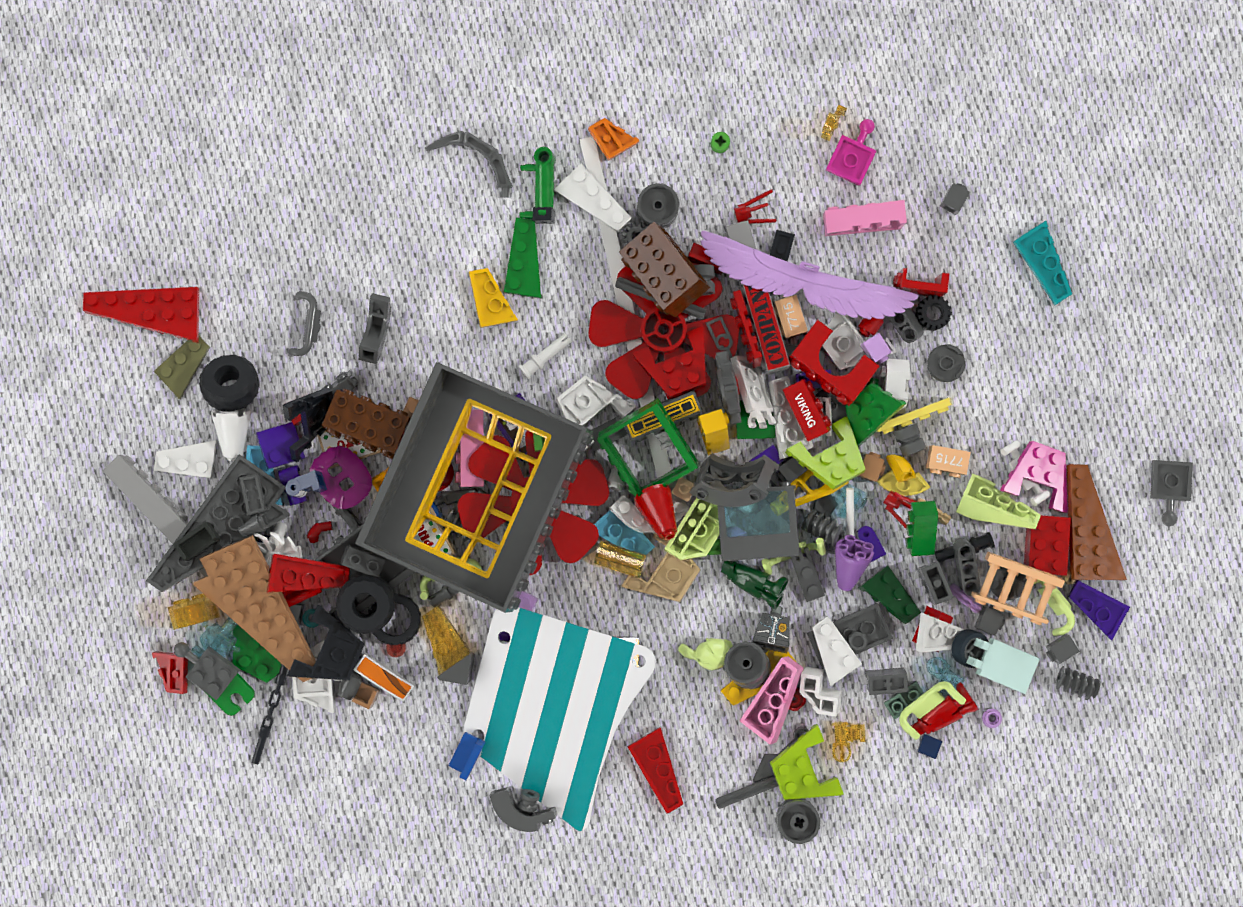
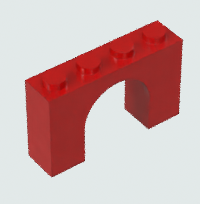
[788,320,879,406]

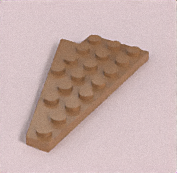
[193,535,316,682]

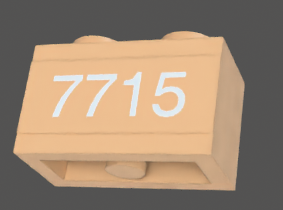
[773,295,808,340]
[925,445,971,478]

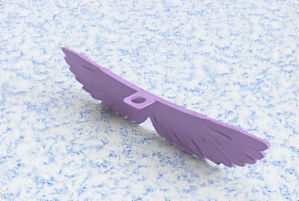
[700,231,918,320]

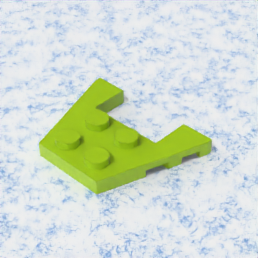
[785,416,866,490]
[770,724,844,800]

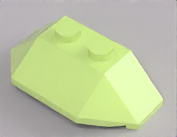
[664,497,720,560]

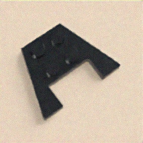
[283,387,333,463]
[287,605,365,680]

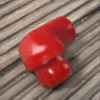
[307,521,333,543]

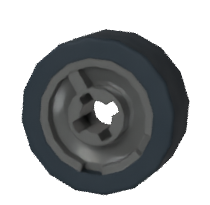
[951,629,989,668]

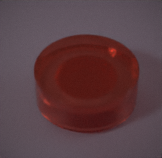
[386,644,406,657]

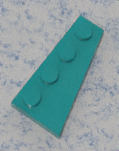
[1013,221,1072,306]

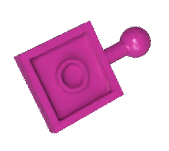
[826,119,876,186]

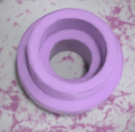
[982,708,1002,728]

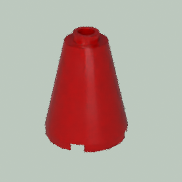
[634,484,677,540]

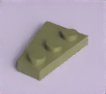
[154,335,210,400]

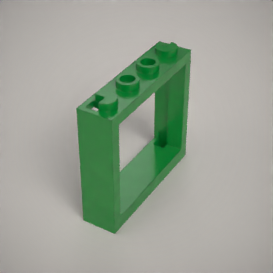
[597,398,699,497]

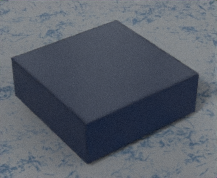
[917,734,943,759]

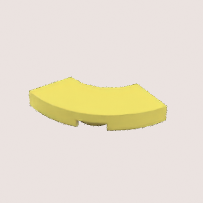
[877,470,930,496]

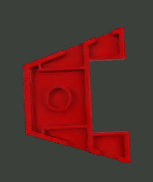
[633,326,706,399]

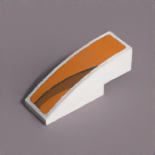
[354,653,415,702]

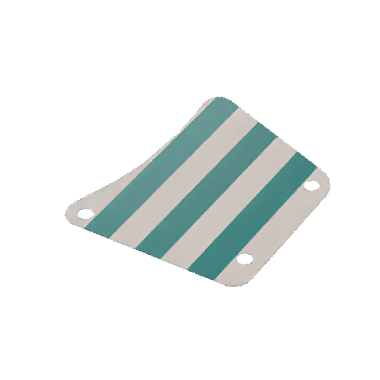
[464,607,656,831]

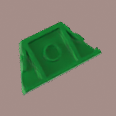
[845,383,906,447]
[233,623,282,683]

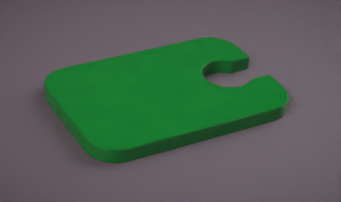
[204,673,255,716]

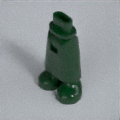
[721,561,789,609]

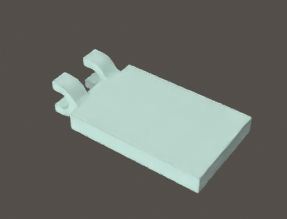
[966,638,1040,694]

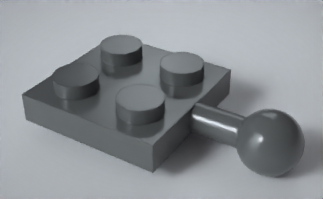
[1150,460,1193,527]
[174,642,240,700]

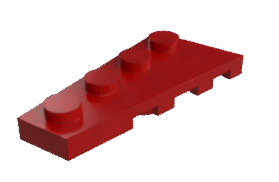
[267,554,350,593]

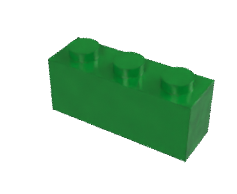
[905,501,938,557]

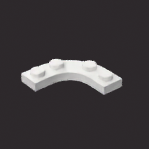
[610,494,690,533]

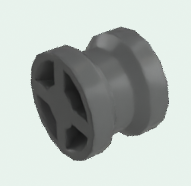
[518,789,540,812]

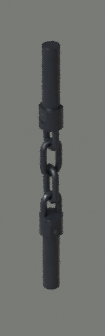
[251,664,288,765]

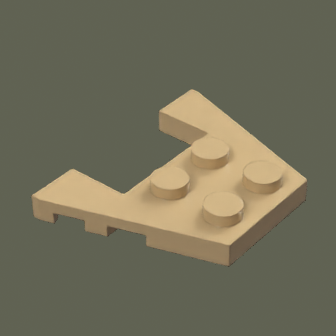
[622,533,701,602]

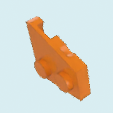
[588,118,640,161]

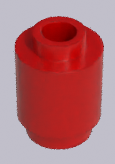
[858,315,885,338]

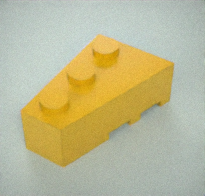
[697,409,730,456]

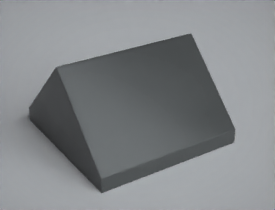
[437,652,475,685]

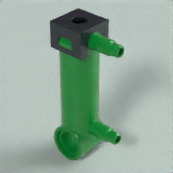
[519,146,556,224]

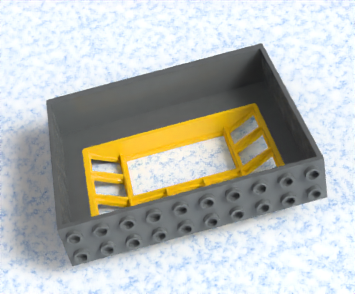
[355,362,594,613]

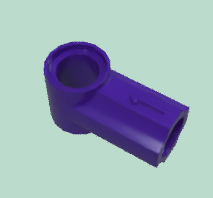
[278,465,307,506]

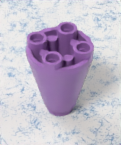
[835,535,874,591]

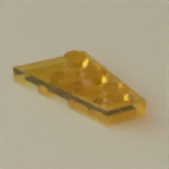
[422,605,472,675]

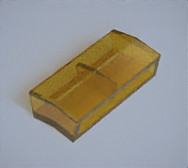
[594,541,646,578]

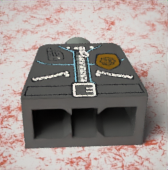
[752,606,790,653]

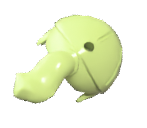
[678,638,733,671]

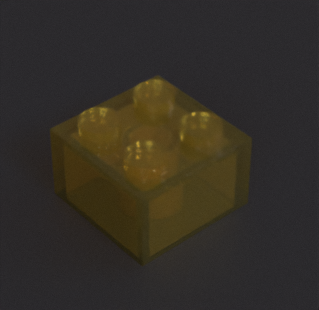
[167,594,220,630]

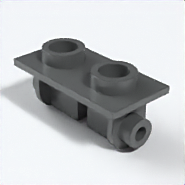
[322,370,358,397]

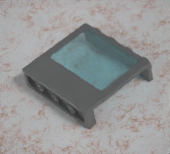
[717,482,801,561]

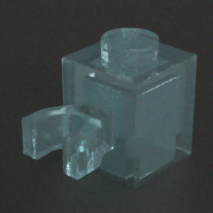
[836,483,868,519]

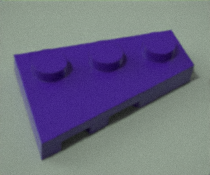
[1068,580,1130,641]

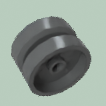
[637,183,679,228]
[724,641,771,690]
[776,798,820,844]

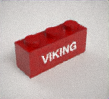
[782,378,832,441]

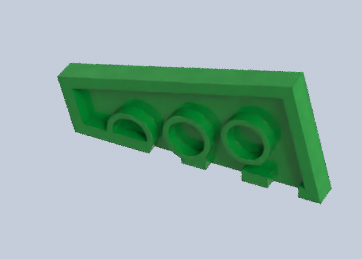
[504,217,542,299]

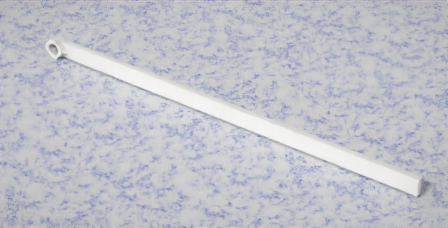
[580,137,675,499]

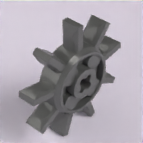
[715,350,741,425]

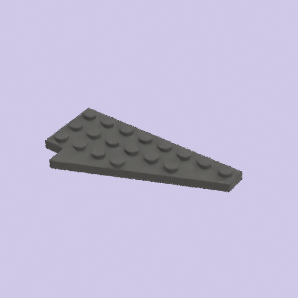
[146,454,290,592]

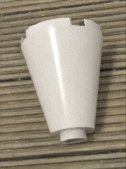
[211,408,251,461]

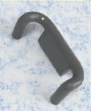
[288,291,321,357]

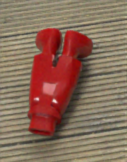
[911,682,979,736]

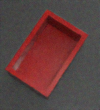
[1024,515,1071,576]

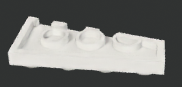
[554,164,633,232]
[769,376,814,460]

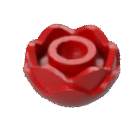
[789,687,806,711]

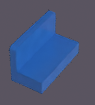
[449,732,486,780]

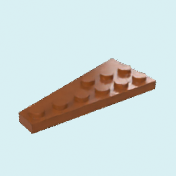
[1066,464,1127,580]

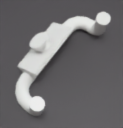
[1001,440,1050,506]

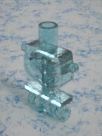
[191,618,240,666]

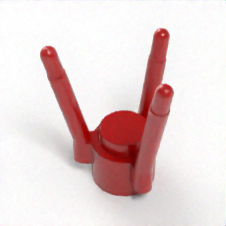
[734,189,777,224]
[883,490,918,528]

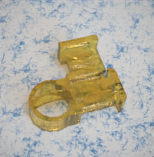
[821,105,847,141]
[831,722,866,763]

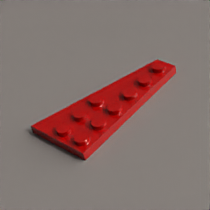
[83,287,199,343]

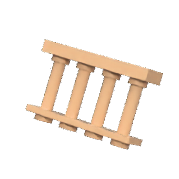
[971,551,1065,625]

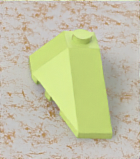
[956,473,1041,529]

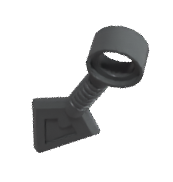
[813,480,838,554]
[753,727,809,782]

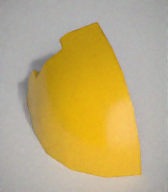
[886,454,916,483]

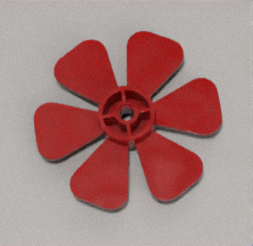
[588,263,739,399]
[457,430,609,575]

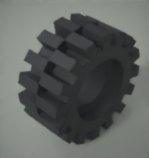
[915,295,952,331]

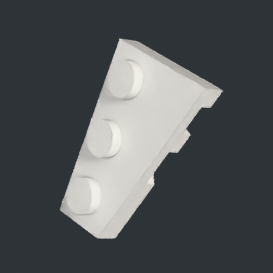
[812,616,862,686]

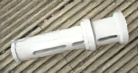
[518,333,572,380]

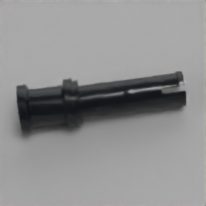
[935,532,995,563]

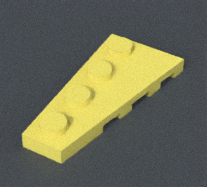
[877,397,952,434]

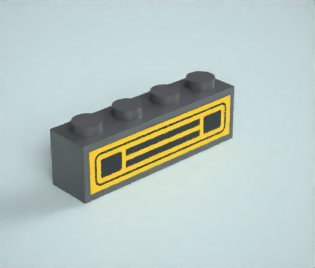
[625,390,703,442]

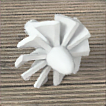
[254,522,302,568]

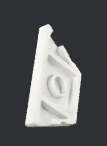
[292,640,335,713]

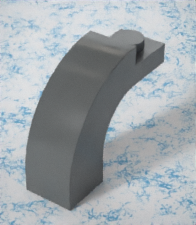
[358,293,392,364]
[490,786,557,832]

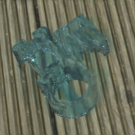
[926,657,965,698]

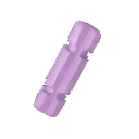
[950,583,982,613]

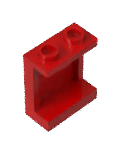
[893,268,950,297]

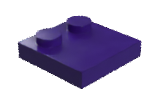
[256,422,305,470]

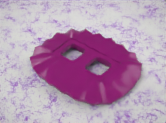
[309,445,372,509]

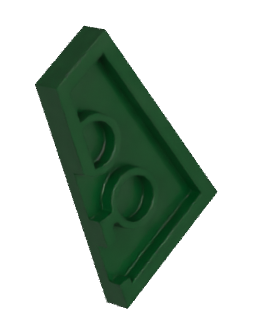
[858,565,921,624]

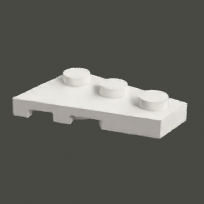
[154,440,217,478]
[916,613,964,652]

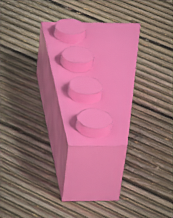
[823,200,907,236]
[740,656,803,745]

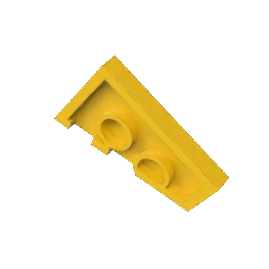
[469,268,518,328]

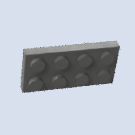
[807,603,893,669]

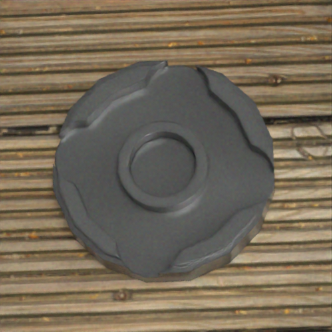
[927,344,966,382]

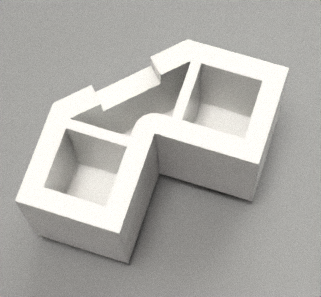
[880,358,910,414]
[800,667,842,717]

